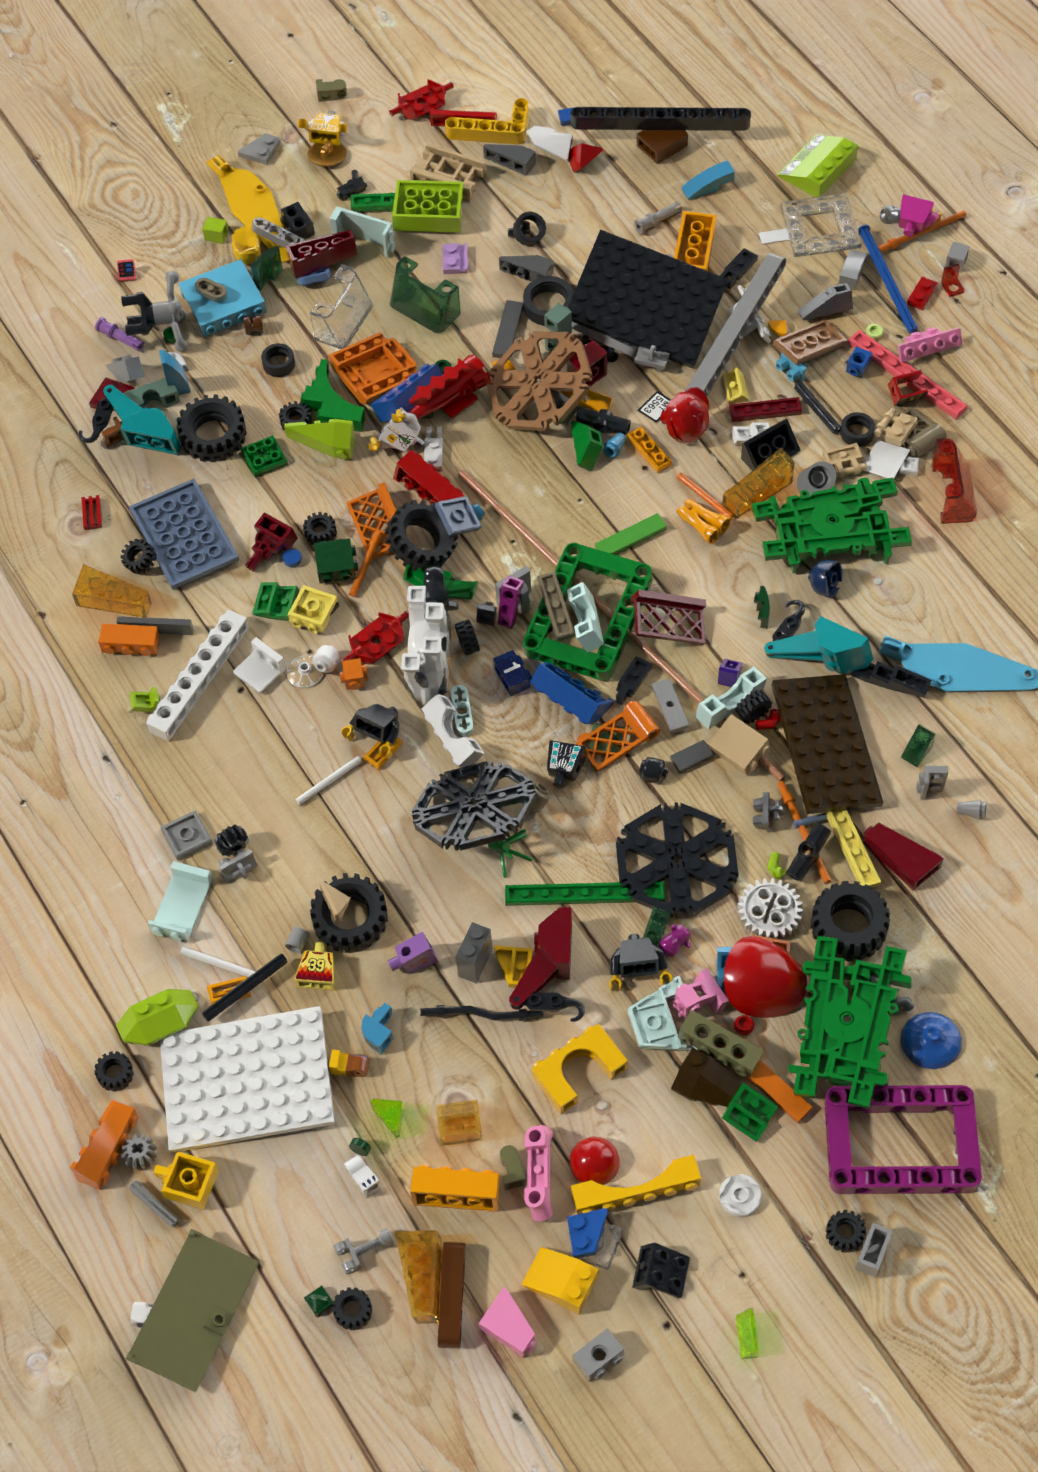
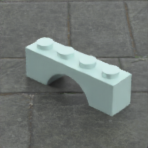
[567,582,604,652]
[696,666,767,730]

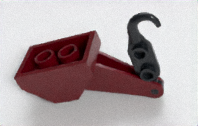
[509,907,585,1022]

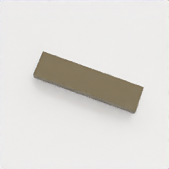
[537,571,575,641]

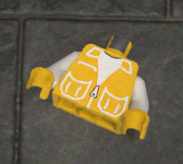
[298,111,348,146]

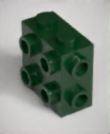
[314,538,359,584]

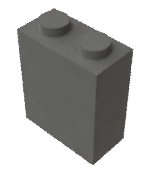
[456,922,493,984]

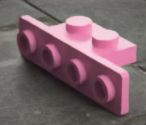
[898,328,962,362]

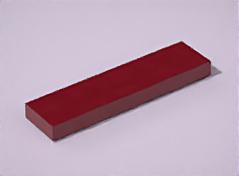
[729,397,802,422]

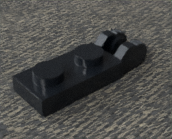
[720,248,758,289]

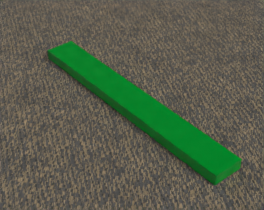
[505,881,665,906]

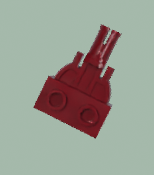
[245,512,298,572]

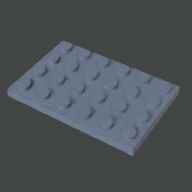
[129,479,239,590]

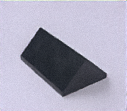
[741,418,801,475]

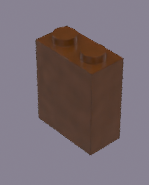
[636,130,688,164]

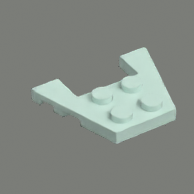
[627,976,702,1051]

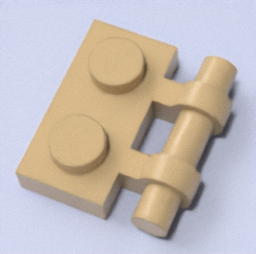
[874,408,918,447]
[822,443,867,479]

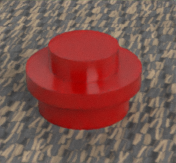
[734,1015,755,1036]

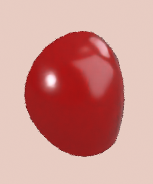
[724,936,807,1018]

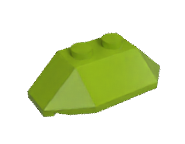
[116,989,199,1046]

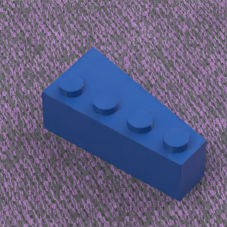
[370,363,443,422]

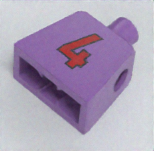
[388,932,438,973]

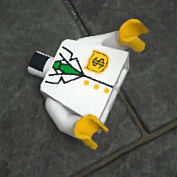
[368,408,425,451]

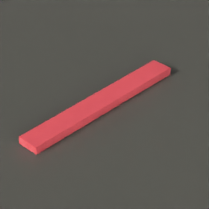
[847,330,968,420]

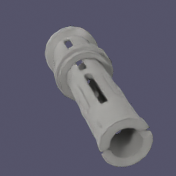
[634,201,682,234]

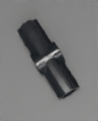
[576,406,631,435]
[786,823,831,882]

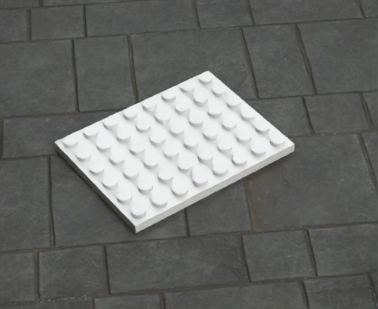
[160,1006,335,1153]

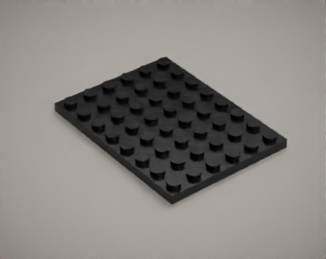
[568,229,729,369]

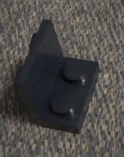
[632,1242,690,1299]

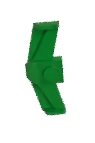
[403,564,478,599]

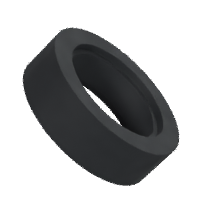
[523,276,574,326]

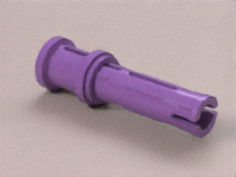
[95,317,144,351]

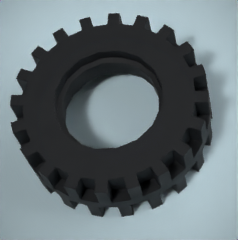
[177,394,247,462]
[385,500,458,572]
[310,873,388,953]

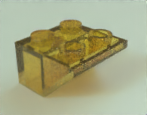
[436,1100,483,1146]

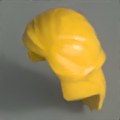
[231,226,261,265]

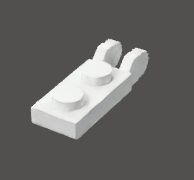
[424,426,443,470]

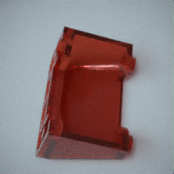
[931,438,977,524]

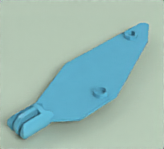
[878,635,1038,692]

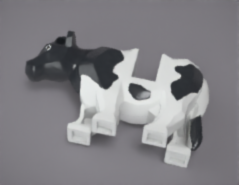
[401,566,459,705]

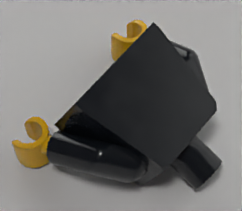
[341,704,400,759]
[609,934,672,991]

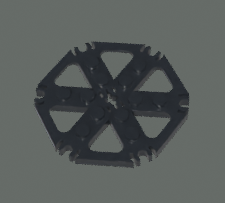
[412,761,537,851]
[616,802,739,918]

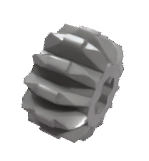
[121,1133,157,1170]

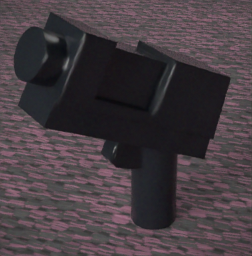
[337,170,367,201]

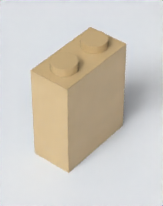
[708,714,770,775]

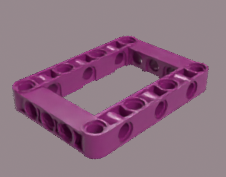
[824,1085,982,1194]

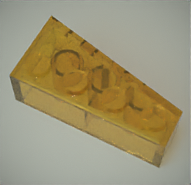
[722,448,795,519]
[72,564,152,618]
[395,1230,442,1324]

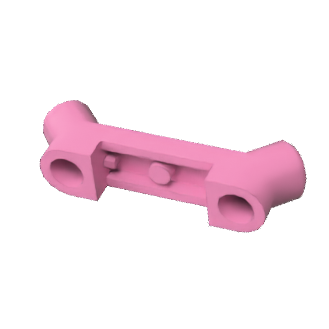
[524,1125,553,1222]

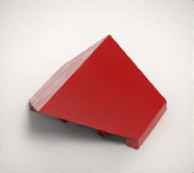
[568,143,604,172]

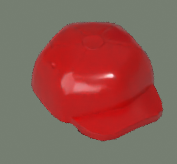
[660,387,709,444]

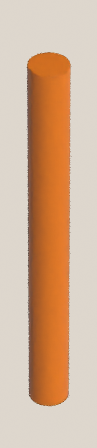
[677,472,734,519]
[349,531,383,597]

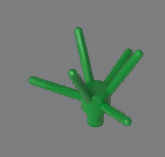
[488,829,532,878]

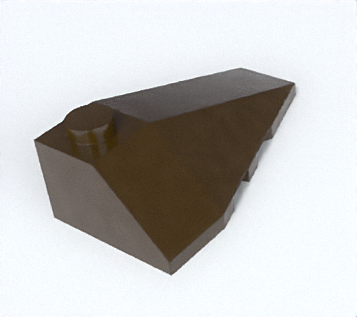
[671,1047,763,1107]

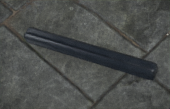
[202,953,288,1021]

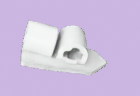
[526,126,573,161]

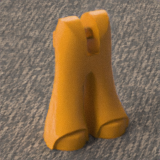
[676,498,731,545]

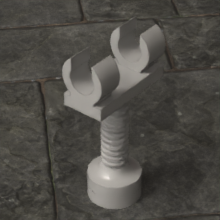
[334,1228,394,1274]

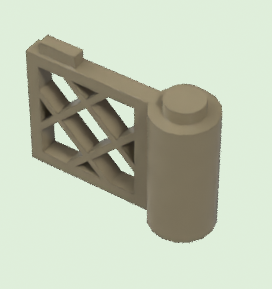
[887,406,947,458]

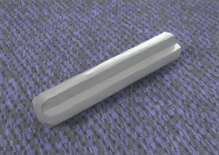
[129,1180,179,1228]

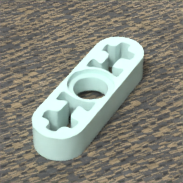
[451,685,474,737]

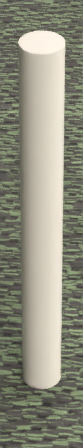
[295,756,362,805]
[180,947,256,977]

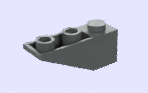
[499,255,554,281]
[798,283,853,320]

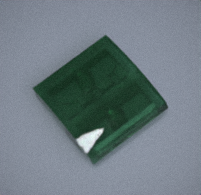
[250,246,283,291]

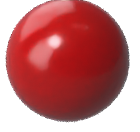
[569,1136,620,1185]

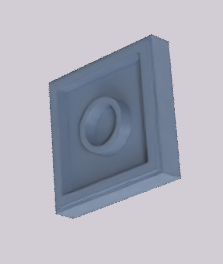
[434,496,481,536]

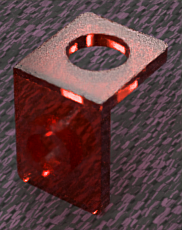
[941,263,964,297]

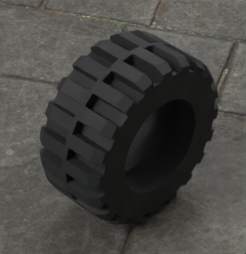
[811,881,890,962]

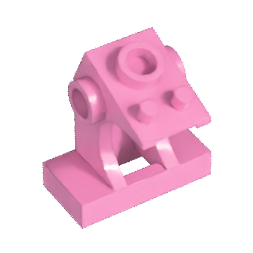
[672,968,729,1020]

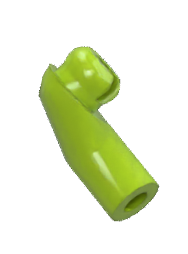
[767,852,786,879]

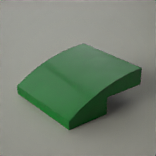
[252,582,299,620]
[721,1083,778,1142]

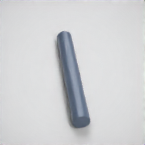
[793,810,850,829]

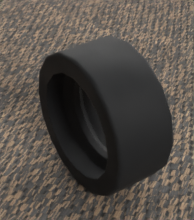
[513,211,547,246]
[261,343,295,377]
[840,412,875,447]

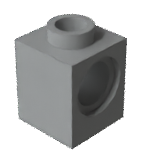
[945,241,970,272]

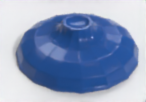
[900,1012,962,1069]

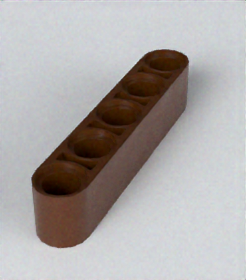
[438,1242,466,1348]

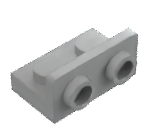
[916,766,948,800]

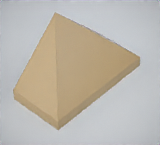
[319,881,351,924]

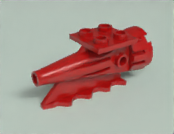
[409,355,491,420]

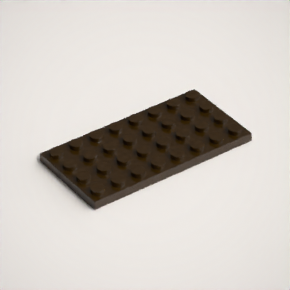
[771,674,884,814]

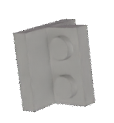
[495,566,531,615]

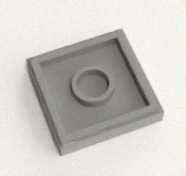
[160,810,213,860]

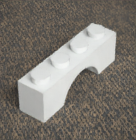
[422,694,485,767]

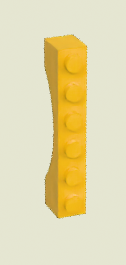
[571,1155,701,1214]

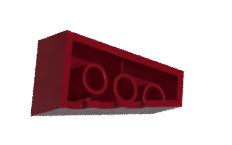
[285,229,358,279]

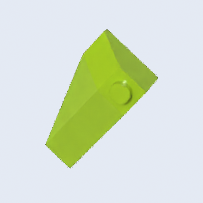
[284,419,356,460]

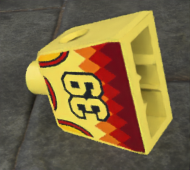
[295,942,335,991]

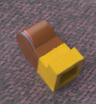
[329,1049,370,1077]

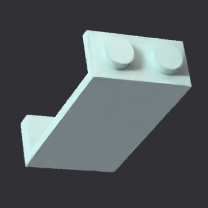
[330,207,396,258]
[148,861,213,941]

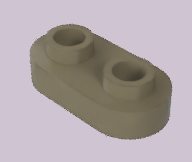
[195,278,227,302]

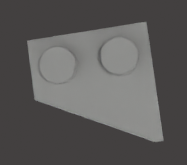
[238,133,281,165]

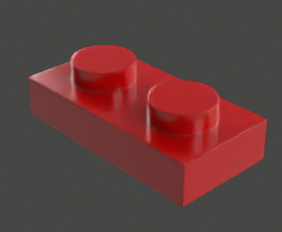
[907,276,938,310]

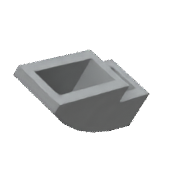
[839,249,868,289]

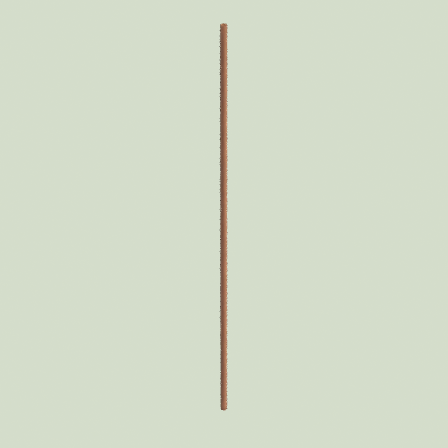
[458,470,785,781]

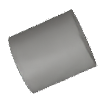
[285,927,310,954]

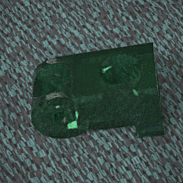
[643,907,671,947]

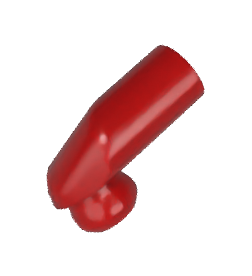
[756,709,780,730]

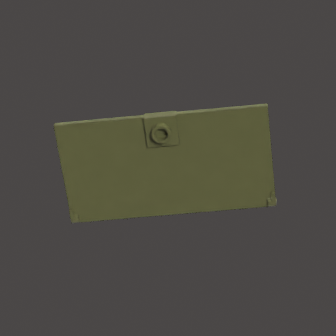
[125,1229,259,1393]

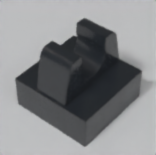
[476,601,497,626]

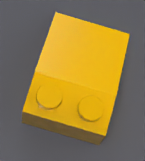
[521,1247,599,1315]

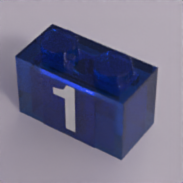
[493,650,532,697]

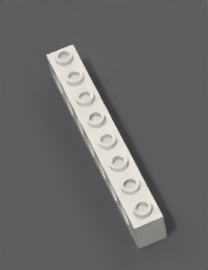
[146,609,249,742]

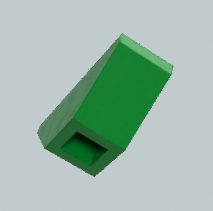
[571,421,603,471]

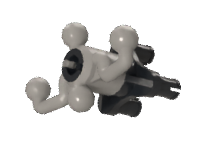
[121,271,188,352]

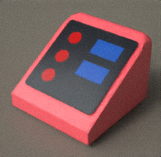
[117,259,136,282]

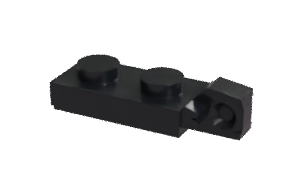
[615,656,653,705]

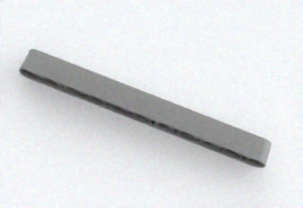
[684,253,786,396]

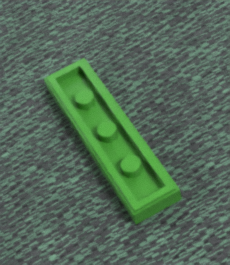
[595,513,667,555]

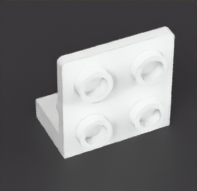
[233,637,286,693]

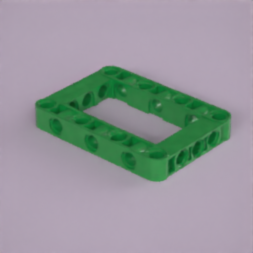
[523,542,653,681]

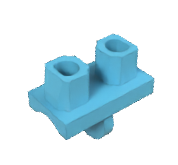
[775,352,807,382]

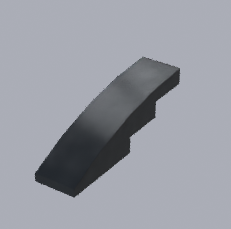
[850,661,932,697]

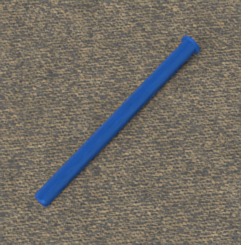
[857,225,918,333]

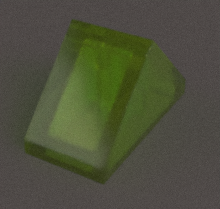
[370,1098,404,1139]

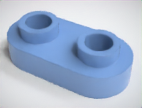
[297,267,331,286]

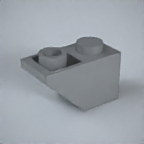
[106,355,145,383]

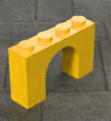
[531,1023,628,1114]

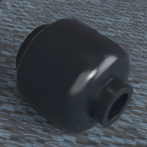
[639,757,669,784]

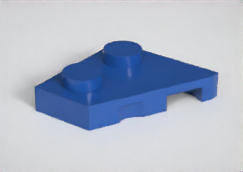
[567,1208,609,1259]

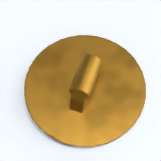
[308,141,347,166]

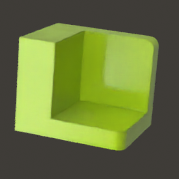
[202,217,229,244]

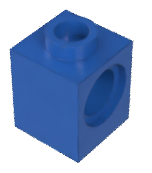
[846,346,872,378]

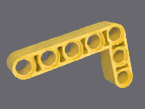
[445,98,529,145]

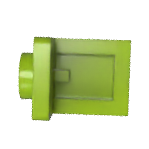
[129,687,160,712]

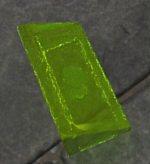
[736,1308,759,1359]

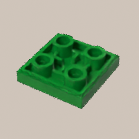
[241,435,288,477]

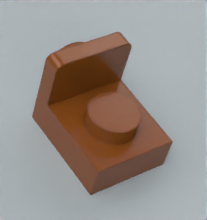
[101,416,125,447]

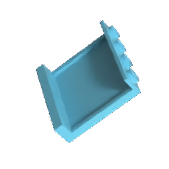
[178,259,267,337]

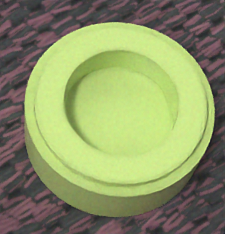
[865,324,883,341]

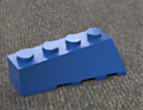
[529,662,615,724]

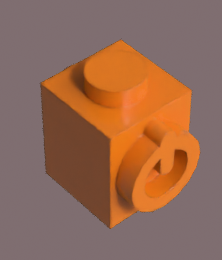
[340,658,368,690]

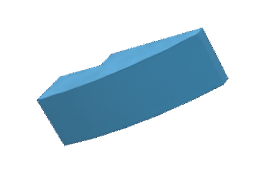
[681,160,735,201]
[159,350,191,395]

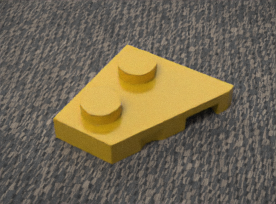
[494,945,533,988]

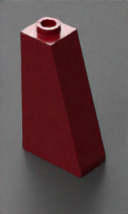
[863,822,944,891]

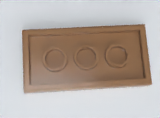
[773,320,848,365]

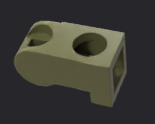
[316,79,347,102]
[500,1145,526,1190]

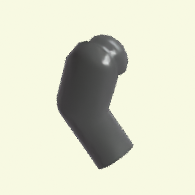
[889,997,914,1015]

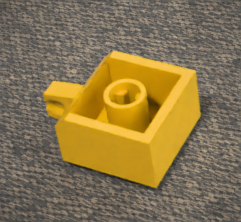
[153,1152,219,1210]

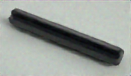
[794,381,841,434]

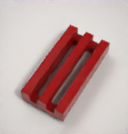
[81,495,102,530]

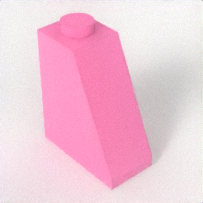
[479,1287,536,1358]

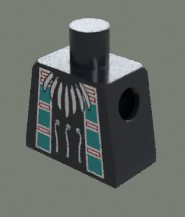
[547,740,588,788]

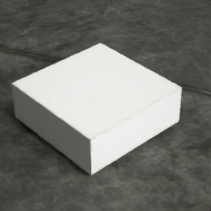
[899,457,919,476]

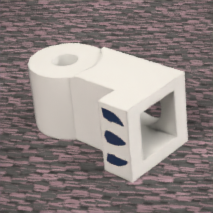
[344,1154,381,1198]

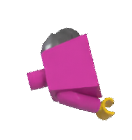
[880,194,943,237]

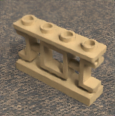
[410,144,487,201]

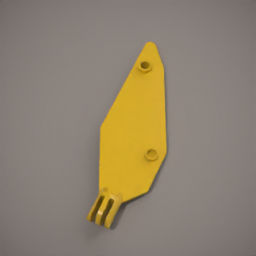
[206,154,289,262]

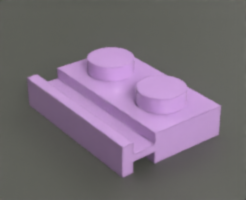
[442,243,468,274]

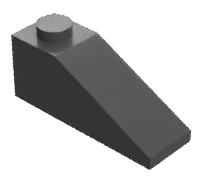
[483,144,536,176]

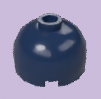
[808,560,842,598]

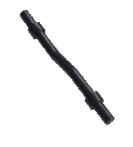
[420,1005,543,1021]

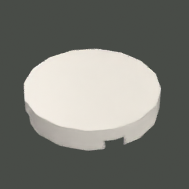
[719,1174,762,1217]

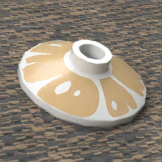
[287,656,324,688]

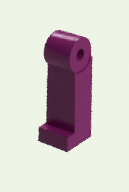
[498,575,524,629]

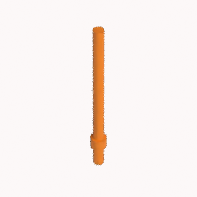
[878,210,966,252]
[777,781,832,884]

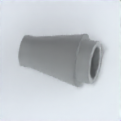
[957,800,986,819]

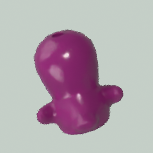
[659,924,691,957]

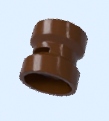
[244,315,263,334]

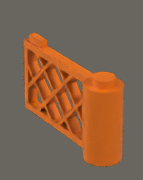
[576,701,661,772]

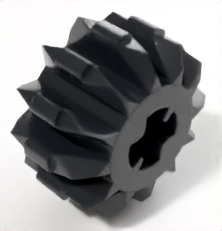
[214,824,249,857]

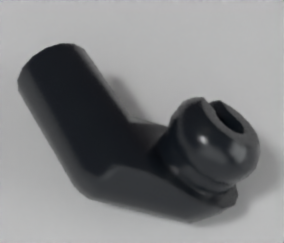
[508,221,531,237]

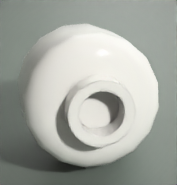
[312,645,340,673]

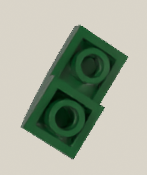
[754,586,770,629]

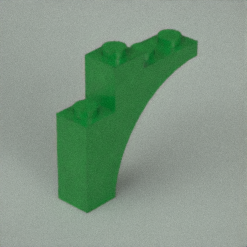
[301,359,366,432]

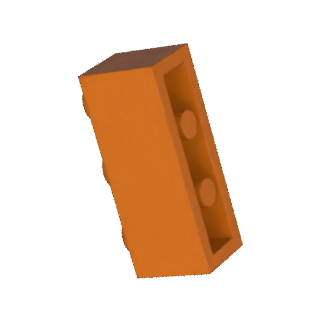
[98,624,160,656]

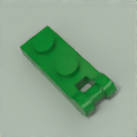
[351,193,395,212]

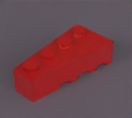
[393,449,465,505]

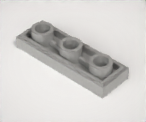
[651,678,689,733]

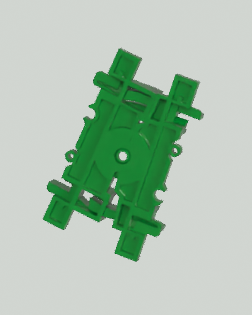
[751,477,912,573]
[788,936,912,1109]

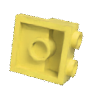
[288,585,338,634]

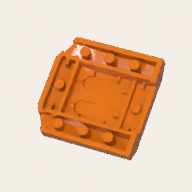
[328,332,416,404]

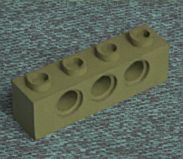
[678,1010,764,1078]

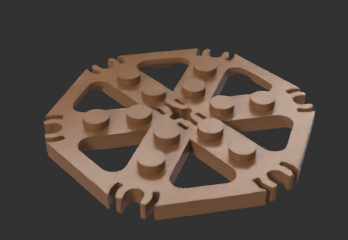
[487,331,592,431]

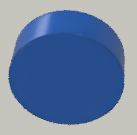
[283,549,302,567]

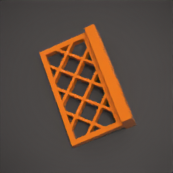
[346,482,407,560]

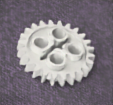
[737,878,803,939]

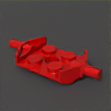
[389,79,454,119]
[342,611,409,664]

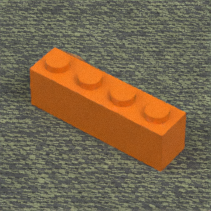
[70,1100,138,1190]

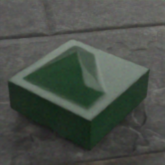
[304,1286,333,1317]

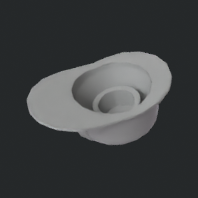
[797,461,836,495]

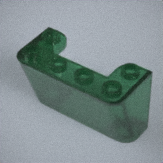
[390,256,461,333]

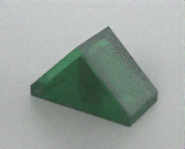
[901,724,936,767]

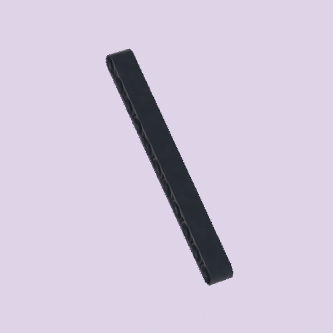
[571,107,751,131]

